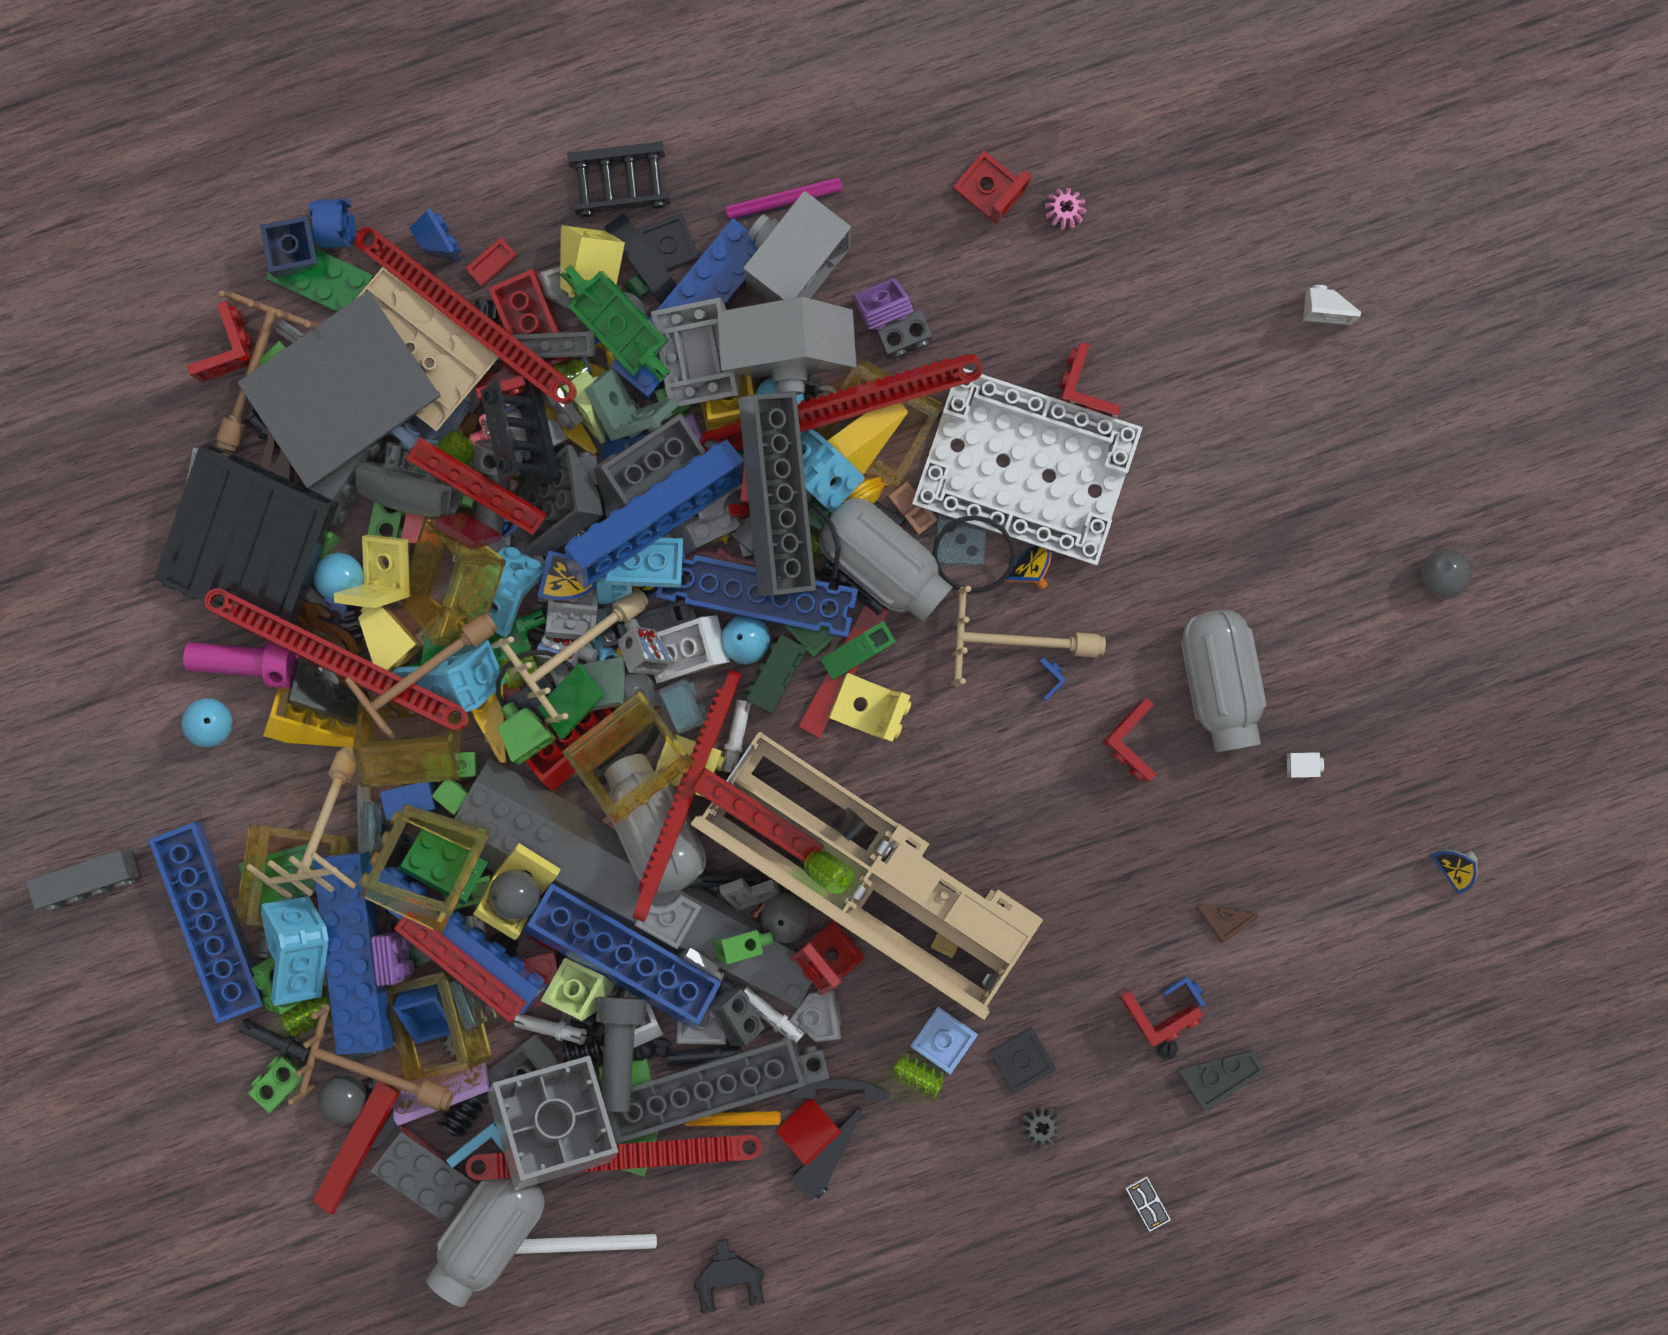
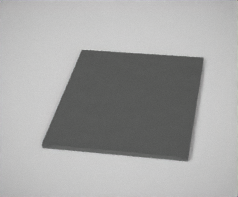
[237,290,441,489]

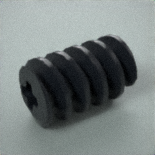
[562,1033,605,1067]
[437,1093,489,1137]

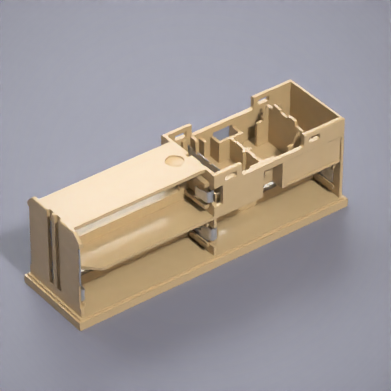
[691,732,1043,1020]

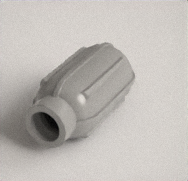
[819,498,952,622]
[1181,610,1267,753]
[605,754,706,893]
[426,1178,545,1307]

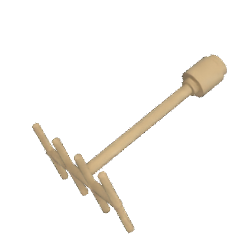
[950,586,1106,686]
[491,589,649,724]
[246,747,359,899]

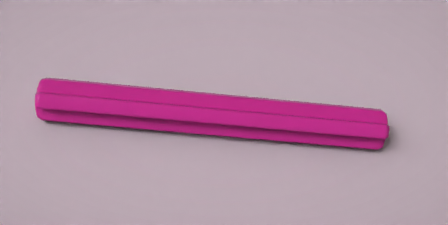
[726,178,842,220]

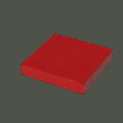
[776,1098,842,1166]

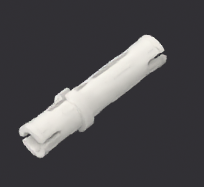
[722,699,752,773]
[744,987,804,1043]
[514,1013,587,1045]

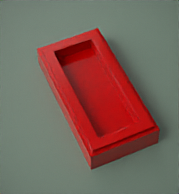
[465,237,518,288]

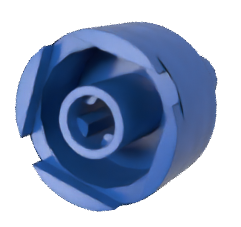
[309,198,355,248]

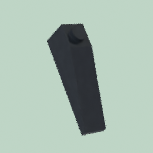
[790,1107,862,1201]

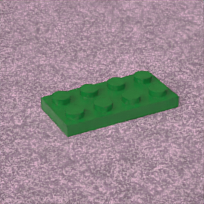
[265,249,374,312]

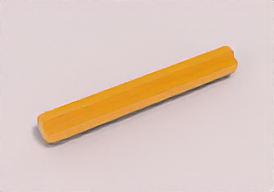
[684,1111,781,1126]

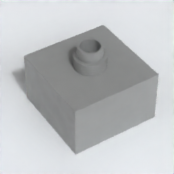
[743,190,851,303]
[718,297,856,395]
[487,1056,618,1190]

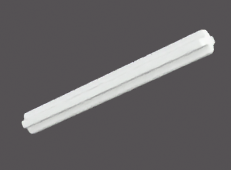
[515,1234,657,1254]

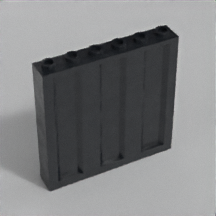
[154,443,339,625]

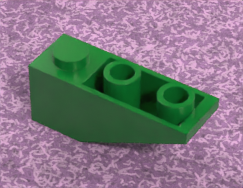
[821,621,896,680]

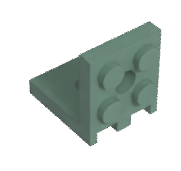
[584,367,678,441]

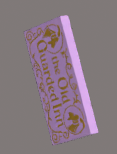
[393,1054,490,1126]

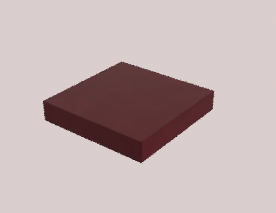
[433,512,502,550]

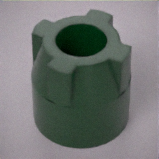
[624,275,650,299]

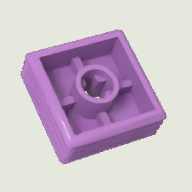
[852,278,913,330]
[371,931,414,986]

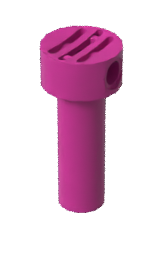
[183,642,299,689]

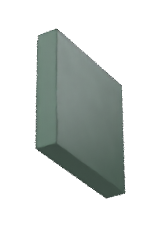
[581,657,625,711]

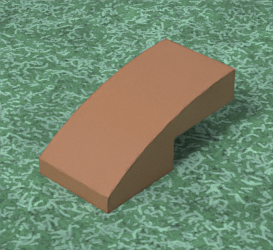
[887,481,938,535]

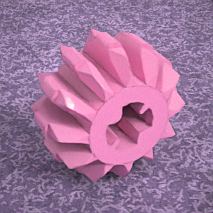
[1045,188,1086,230]

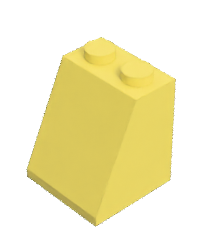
[560,225,625,298]
[358,605,423,672]

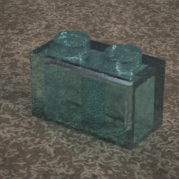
[659,678,707,735]

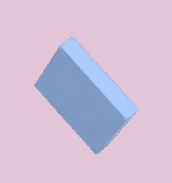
[910,1006,978,1074]

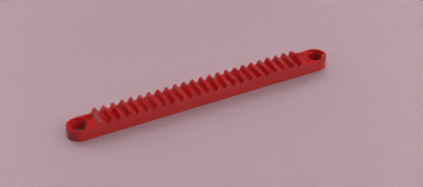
[356,227,577,404]
[699,354,983,452]
[204,588,469,732]
[632,669,742,922]
[465,1135,762,1180]

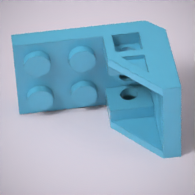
[597,538,683,604]
[392,640,506,714]
[261,896,329,1006]

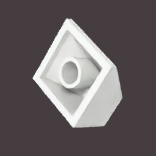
[1303,285,1361,325]

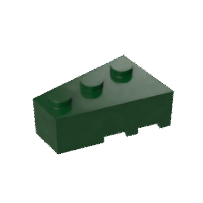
[745,634,807,715]

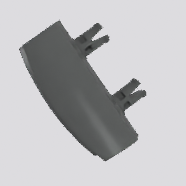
[356,442,462,517]

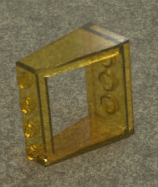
[817,359,945,487]
[400,516,506,646]
[562,691,695,824]
[352,693,461,787]
[359,804,491,934]
[235,823,350,927]
[386,970,493,1081]

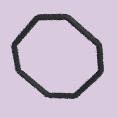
[808,503,841,582]

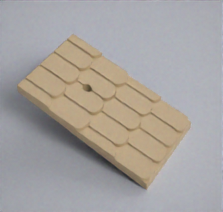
[356,267,499,431]

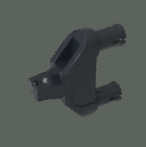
[693,1238,765,1313]

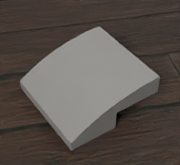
[545,589,598,641]

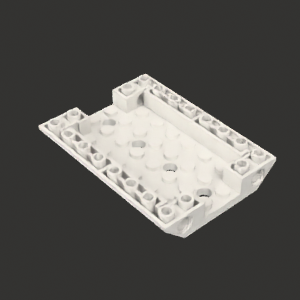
[912,368,1143,565]

